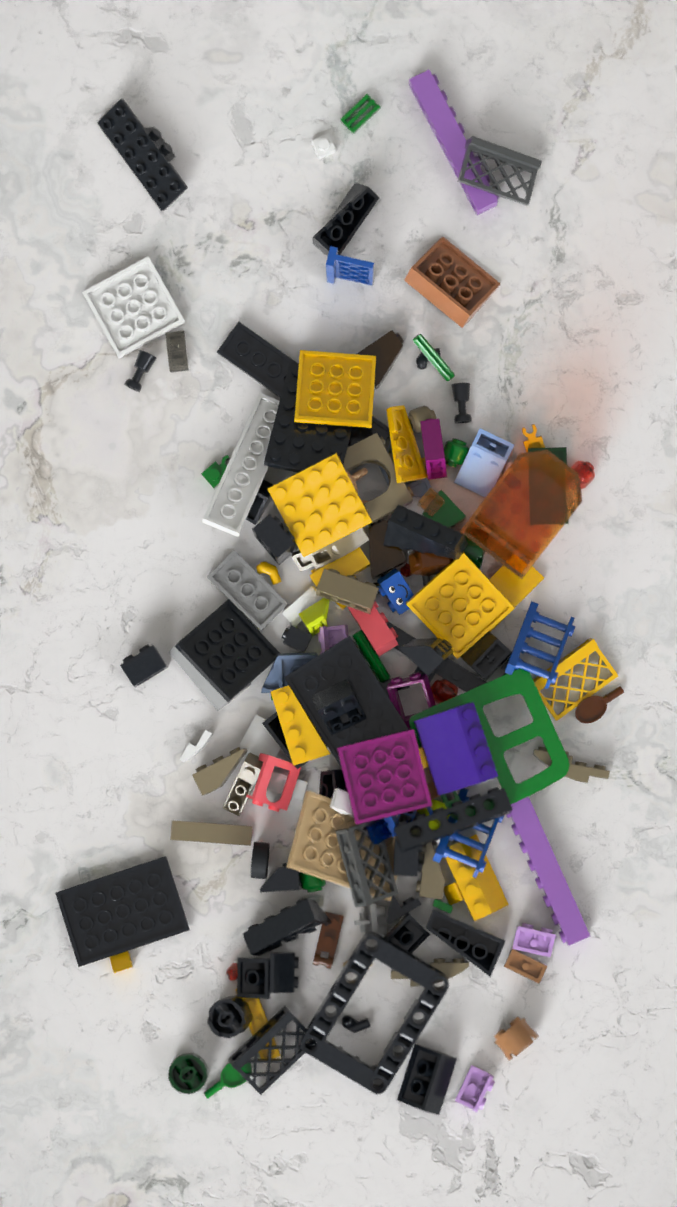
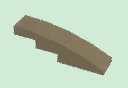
[170,820,252,846]

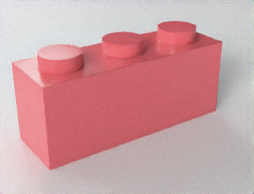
[347,601,398,656]

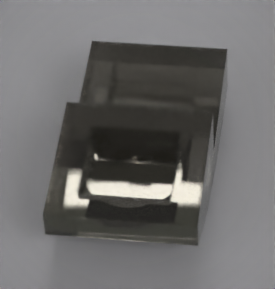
[165,330,189,372]

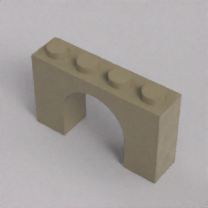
[343,433,414,524]

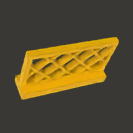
[533,638,618,721]

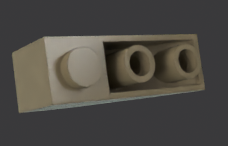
[192,747,247,796]
[222,753,263,816]
[416,843,445,899]

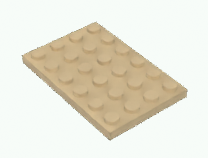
[286,791,397,901]

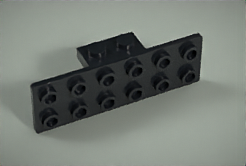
[98,99,188,211]

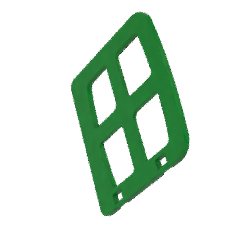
[409,668,570,820]

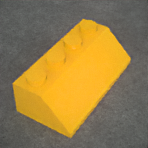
[445,834,509,921]

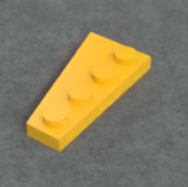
[386,405,427,483]
[270,686,331,766]

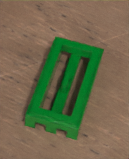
[340,94,380,134]

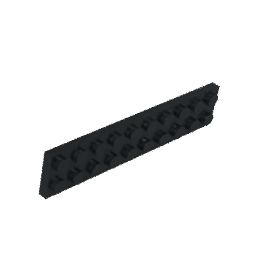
[217,322,390,447]

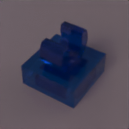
[366,818,392,845]

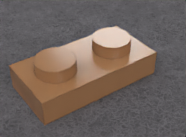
[504,949,547,984]

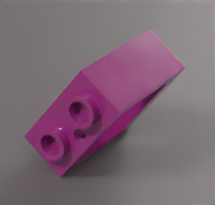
[420,418,447,480]
[386,672,436,728]

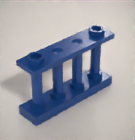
[504,601,575,689]
[432,788,505,878]

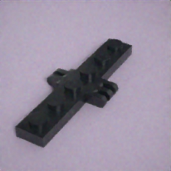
[387,622,487,692]

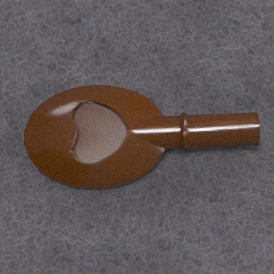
[575,686,624,723]

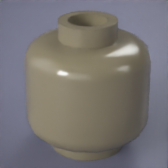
[408,406,436,433]

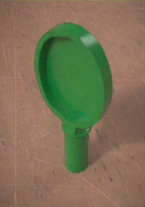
[204,1062,252,1099]

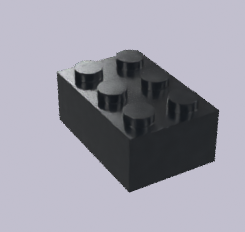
[252,514,297,565]

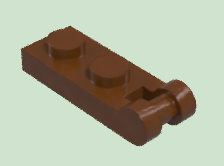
[312,911,344,969]

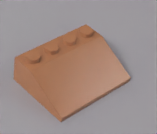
[404,236,500,328]

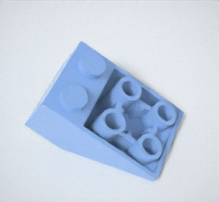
[454,428,514,499]

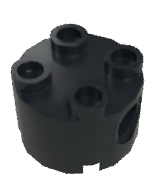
[208,996,253,1038]

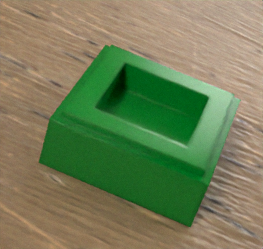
[432,899,453,914]

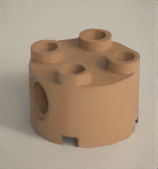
[494,1017,539,1061]

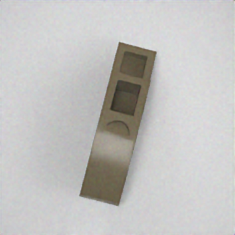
[291,527,370,572]
[533,747,610,783]
[391,958,469,987]

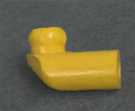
[256,561,282,585]

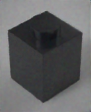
[282,625,312,653]

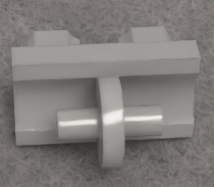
[354,904,387,940]

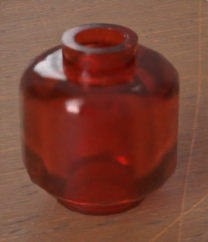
[567,461,595,489]
[431,679,458,704]

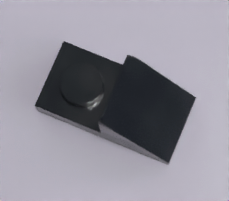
[386,896,422,924]

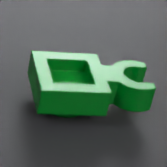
[201,455,229,489]

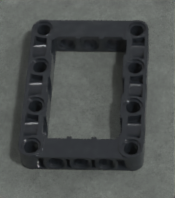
[301,931,449,1094]

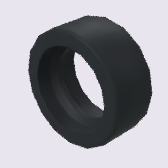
[251,842,270,879]

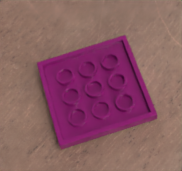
[337,729,432,825]

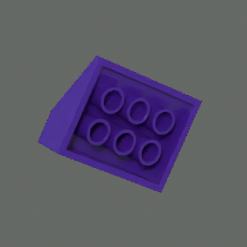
[414,702,498,796]

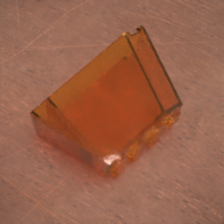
[460,450,582,579]

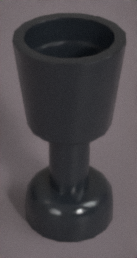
[124,350,157,392]
[451,383,471,423]

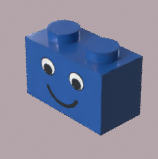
[376,568,414,615]

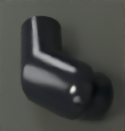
[416,348,441,369]
[342,1015,371,1033]

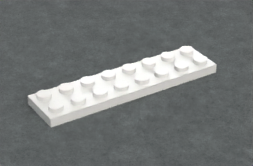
[203,393,280,537]

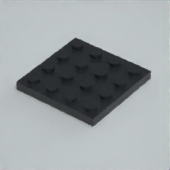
[175,599,281,703]

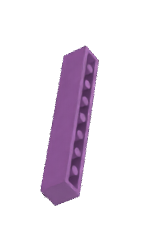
[409,70,499,215]
[506,796,590,946]

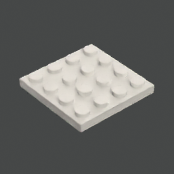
[82,256,185,358]

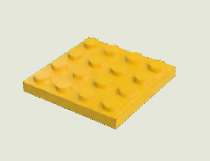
[294,350,376,428]
[268,453,372,557]
[406,552,515,659]

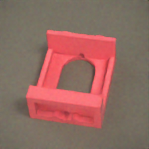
[246,753,301,812]

